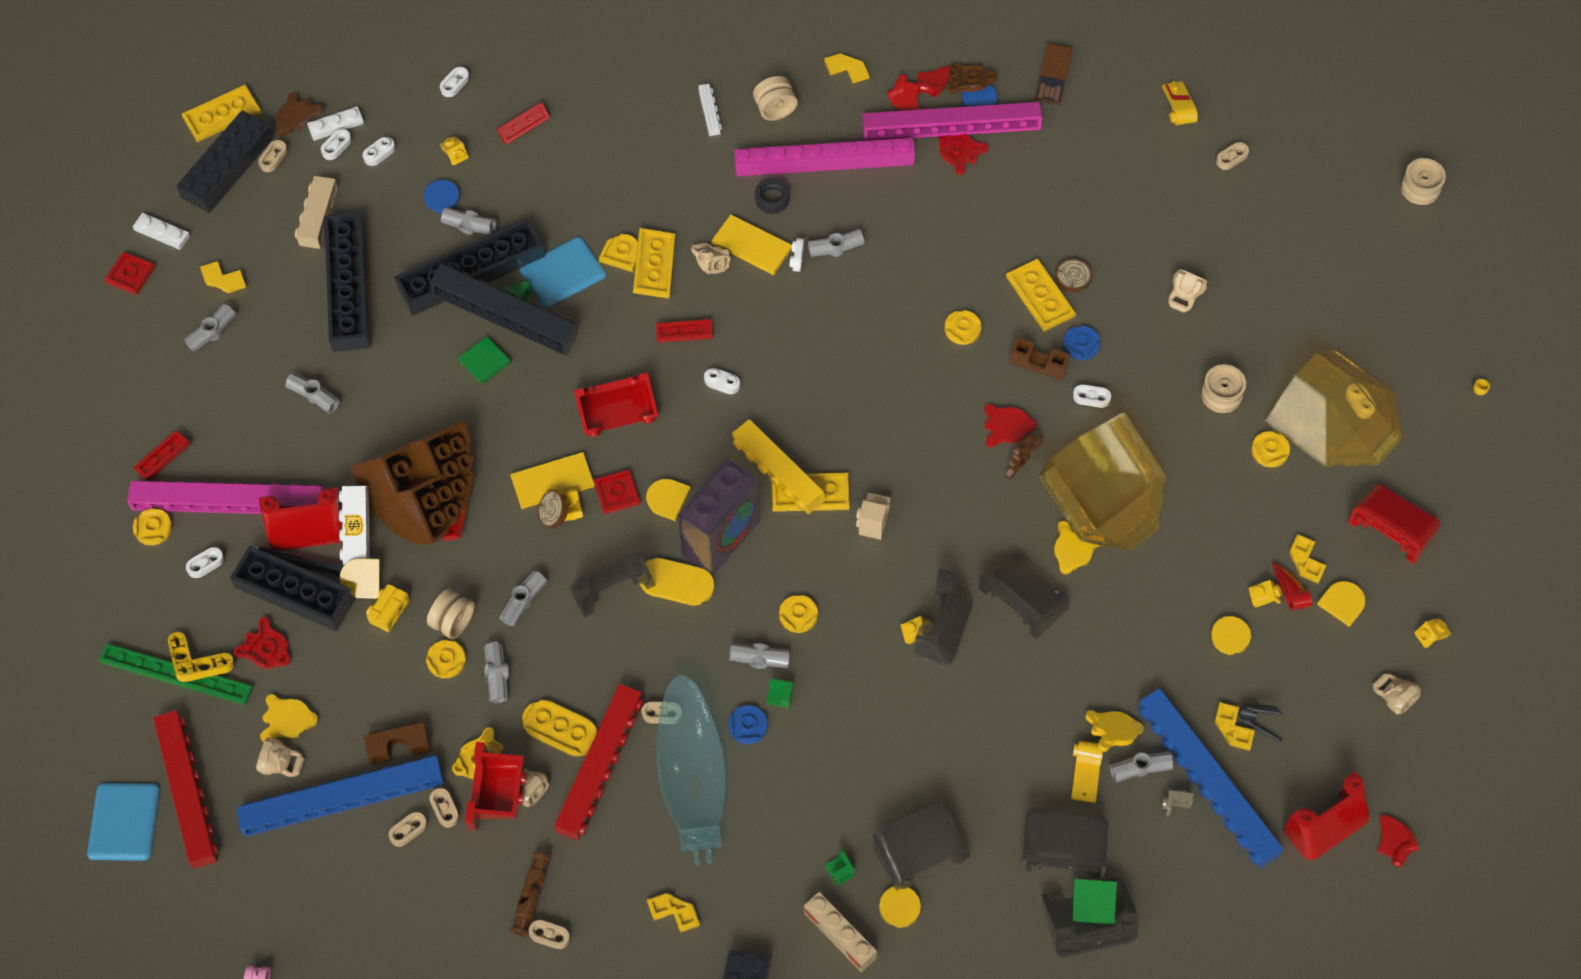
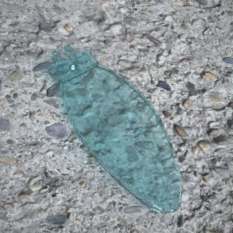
[656,675,726,865]

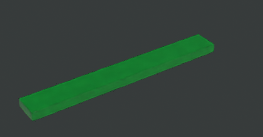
[98,643,253,706]

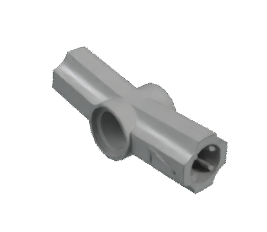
[441,207,497,235]
[808,229,864,257]
[184,304,236,352]
[285,373,340,414]
[499,571,547,626]
[484,642,508,703]
[729,642,790,669]
[1109,751,1173,783]

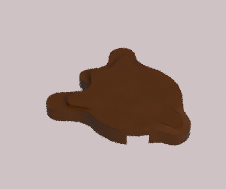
[948,62,997,94]
[275,93,323,137]
[1005,433,1044,479]

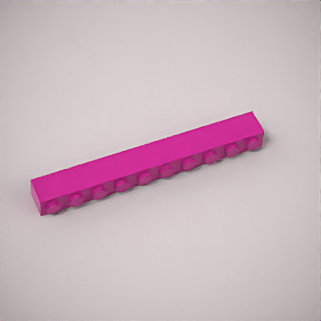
[862,102,1042,141]
[734,138,915,176]
[127,480,323,514]

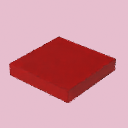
[104,252,156,295]
[593,469,641,515]

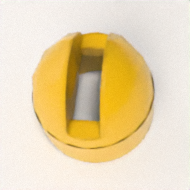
[1473,379,1490,396]

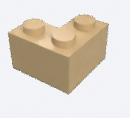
[856,493,891,540]

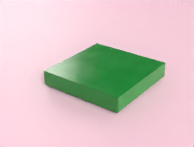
[458,336,511,385]
[1072,879,1117,924]

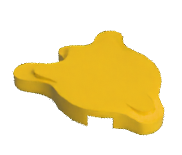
[1054,521,1104,574]
[260,694,318,742]
[1085,710,1144,752]
[452,727,504,779]

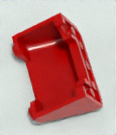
[573,372,659,438]
[1348,484,1441,565]
[259,487,343,551]
[1283,771,1370,860]

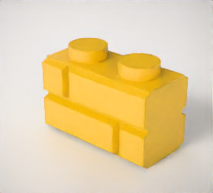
[367,584,410,632]

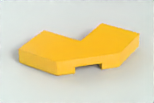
[824,53,869,84]
[200,261,246,293]
[1289,534,1327,584]
[1215,702,1255,751]
[647,893,700,933]

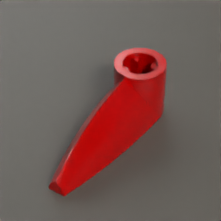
[1272,562,1312,611]

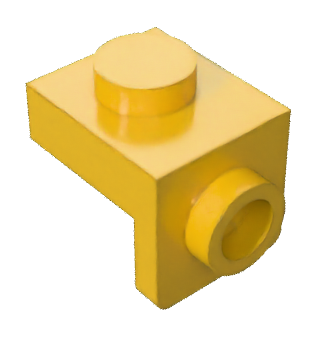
[440,136,468,165]
[563,489,583,521]
[1249,580,1282,608]
[901,616,934,644]
[1415,618,1451,648]

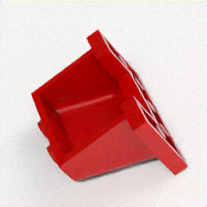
[465,741,527,831]

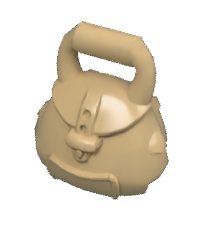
[691,242,731,274]
[1168,269,1207,313]
[1372,673,1421,715]
[256,738,305,777]
[521,767,549,807]

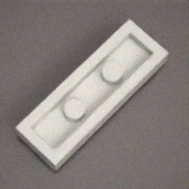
[307,106,364,141]
[133,213,190,250]

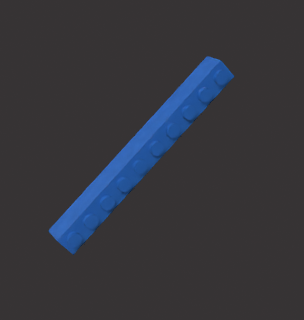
[1138,688,1284,869]
[236,756,444,837]

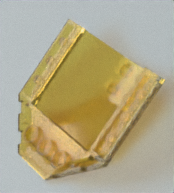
[1265,348,1402,467]
[1038,412,1166,551]

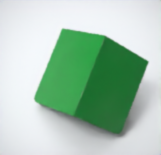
[502,281,532,302]
[766,678,793,708]
[825,850,855,887]

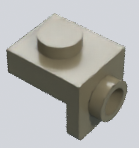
[1162,790,1194,816]

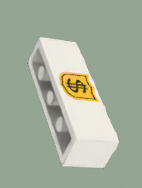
[339,486,370,564]

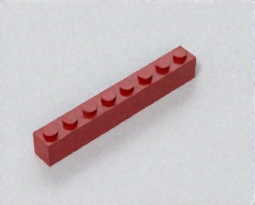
[554,684,644,841]
[153,710,219,869]

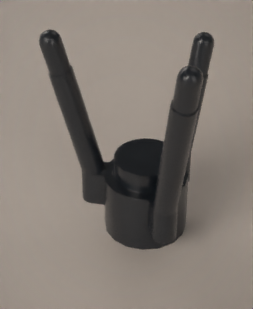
[1239,703,1283,742]

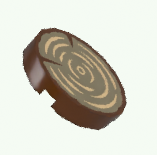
[1055,258,1092,293]
[538,490,568,529]

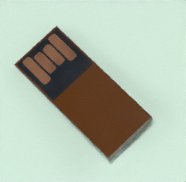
[1035,43,1073,105]

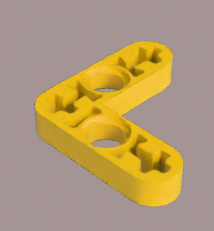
[168,632,234,682]

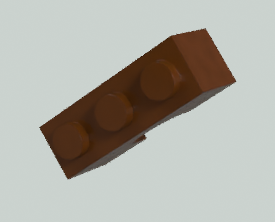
[1010,337,1071,381]
[364,722,430,765]

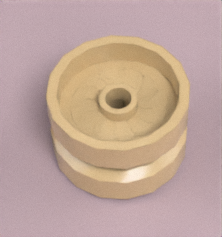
[753,76,798,121]
[1401,158,1446,205]
[1201,364,1246,413]
[427,588,475,639]

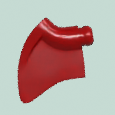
[914,66,950,97]
[887,74,921,111]
[1377,815,1418,868]

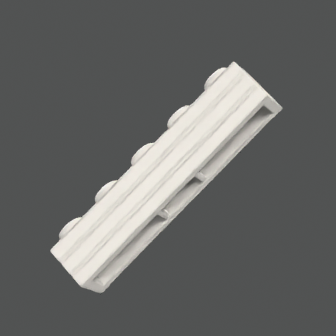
[698,84,722,136]

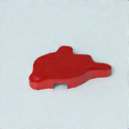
[937,133,988,175]
[984,404,1037,448]
[234,617,291,669]

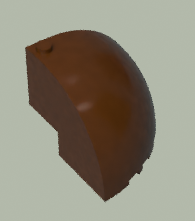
[350,420,474,545]

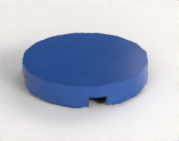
[962,85,997,107]
[424,180,460,213]
[1063,326,1100,360]
[728,705,768,745]

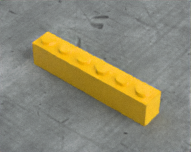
[732,419,826,515]

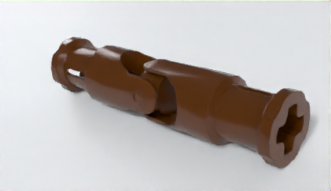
[510,852,551,937]

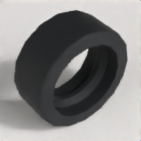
[755,178,789,214]

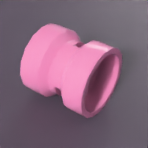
[244,964,271,979]

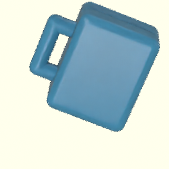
[519,236,606,307]
[87,782,160,861]

